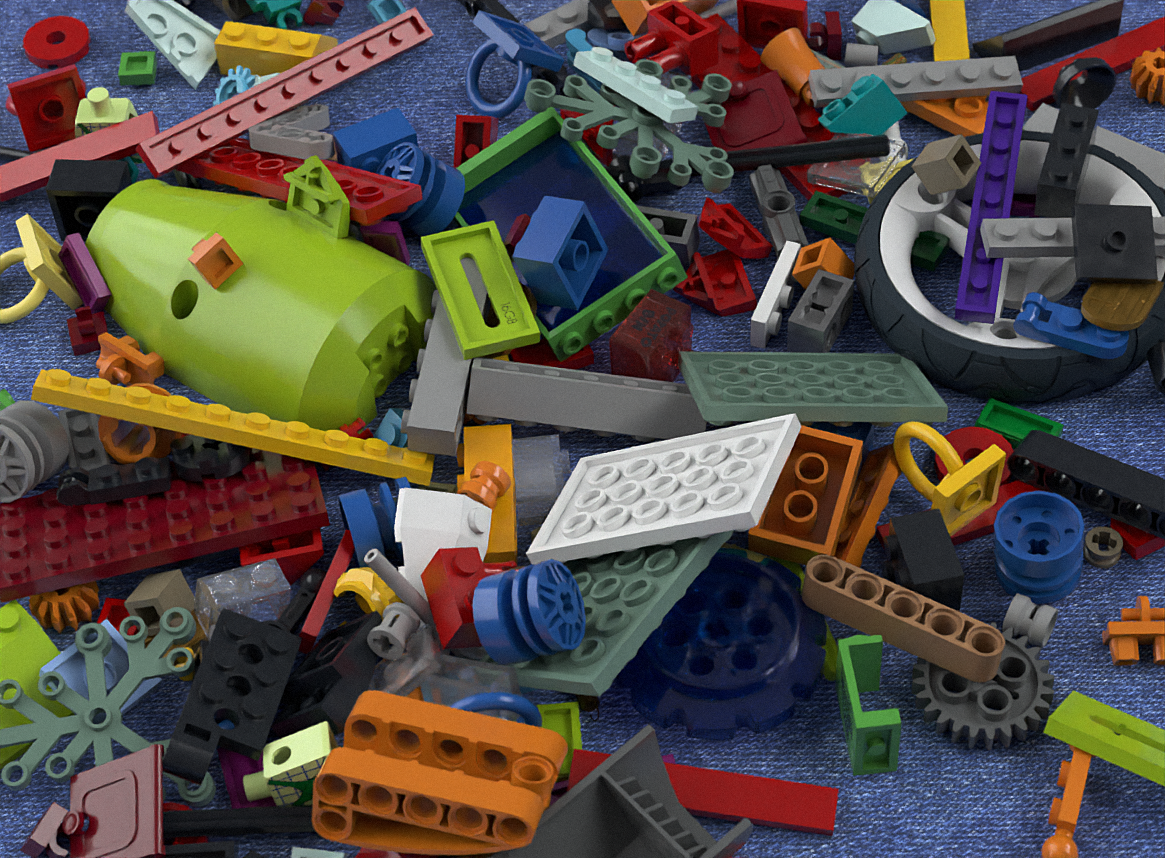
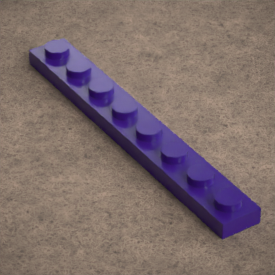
[954,91,1027,324]

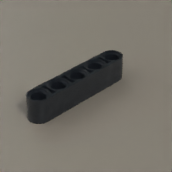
[1006,430,1165,539]

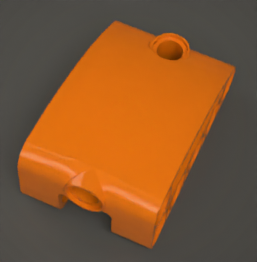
[312,690,568,855]

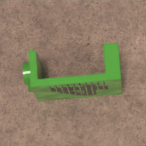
[835,635,902,776]

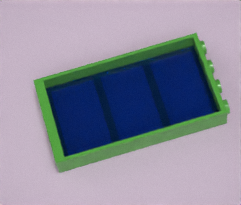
[453,107,688,362]

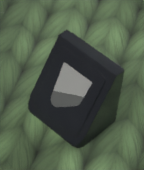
[587,0,628,30]

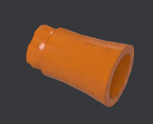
[761,28,825,107]

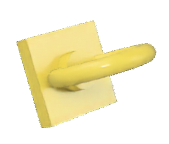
[0,214,83,324]

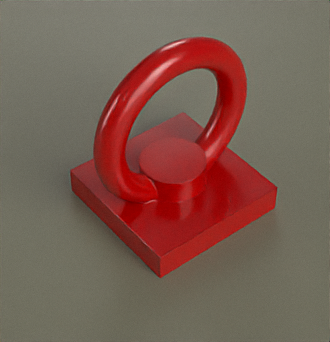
[736,0,808,49]
[5,64,87,152]

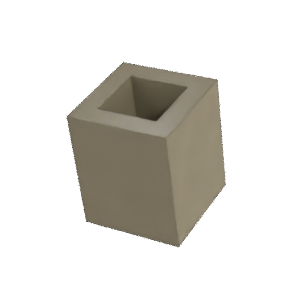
[911,134,981,195]
[124,569,198,636]

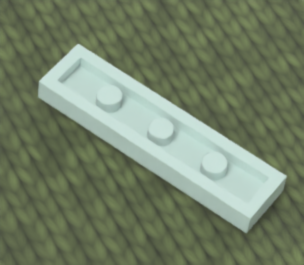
[573,47,698,123]

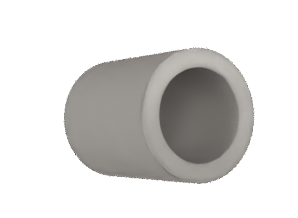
[845,43,879,67]

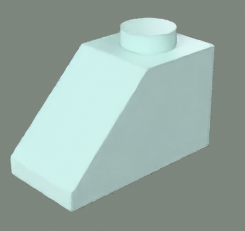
[851,0,936,55]

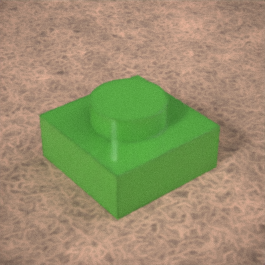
[118,51,158,86]

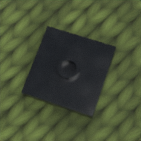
[1071,204,1158,284]

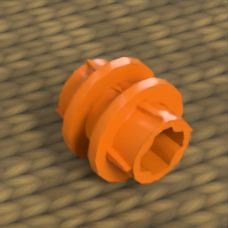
[98,383,182,464]

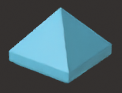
[366,0,407,24]

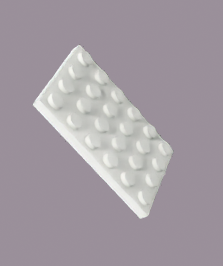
[526,413,802,565]

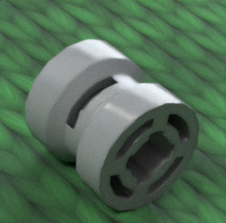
[1002,593,1059,648]

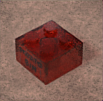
[609,289,694,382]

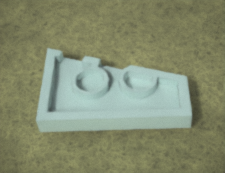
[125,0,220,90]

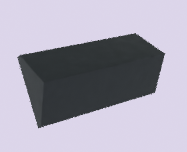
[972,0,1124,72]

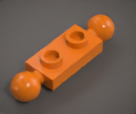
[1041,744,1095,858]

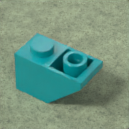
[817,74,908,136]

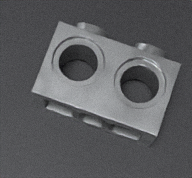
[787,269,854,353]

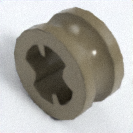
[1083,526,1123,568]

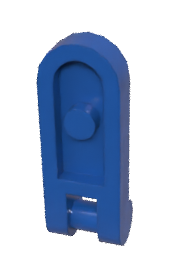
[1013,292,1129,359]

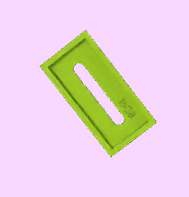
[421,220,540,360]
[1043,690,1165,786]

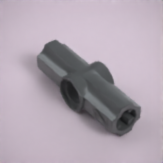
[749,164,809,259]

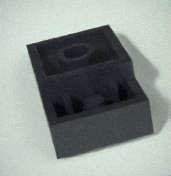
[271,610,382,739]

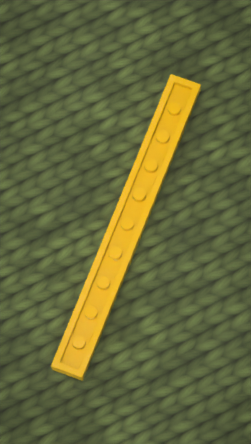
[31,369,435,486]

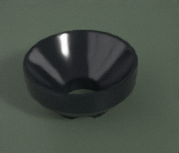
[1053,57,1117,109]

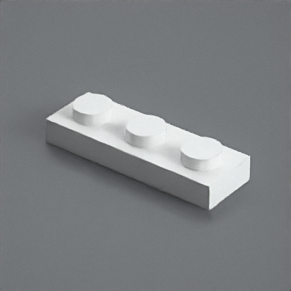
[750,241,801,349]

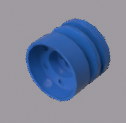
[375,142,465,237]
[337,477,411,568]
[994,491,1084,604]
[472,559,586,666]

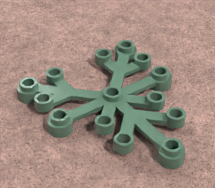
[524,59,734,193]
[0,607,216,807]

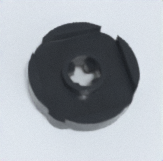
[170,434,253,481]

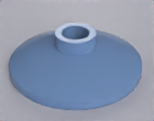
[587,28,648,59]

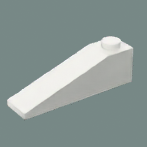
[394,488,492,674]

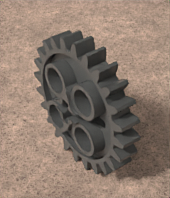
[911,622,1054,750]

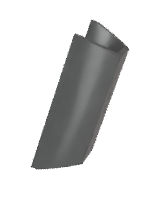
[490,724,754,858]

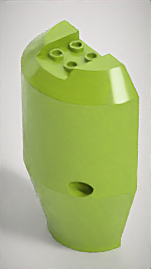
[85,179,437,434]

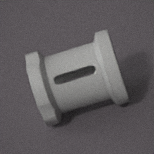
[367,602,420,660]

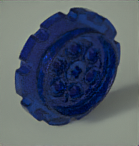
[614,548,827,740]

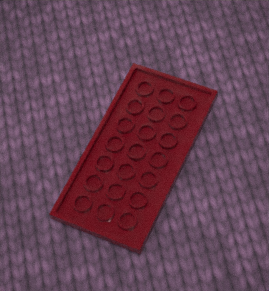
[0,448,330,603]

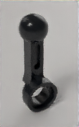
[262,568,327,634]

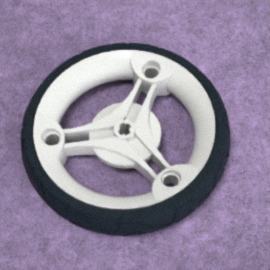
[854,130,1165,404]

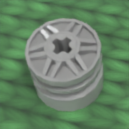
[0,400,69,503]

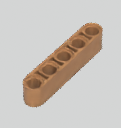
[802,555,1005,682]

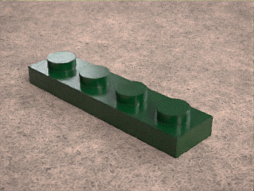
[800,191,950,272]

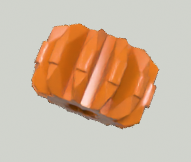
[1130,47,1165,106]
[29,581,100,634]

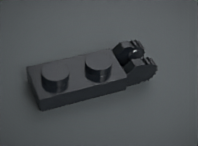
[56,456,172,507]

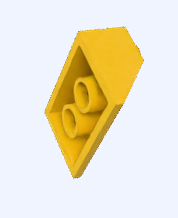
[214,21,338,77]

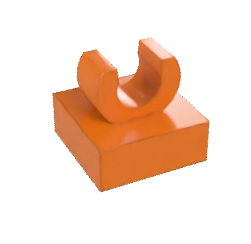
[188,233,244,290]

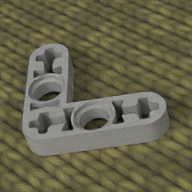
[248,104,335,160]

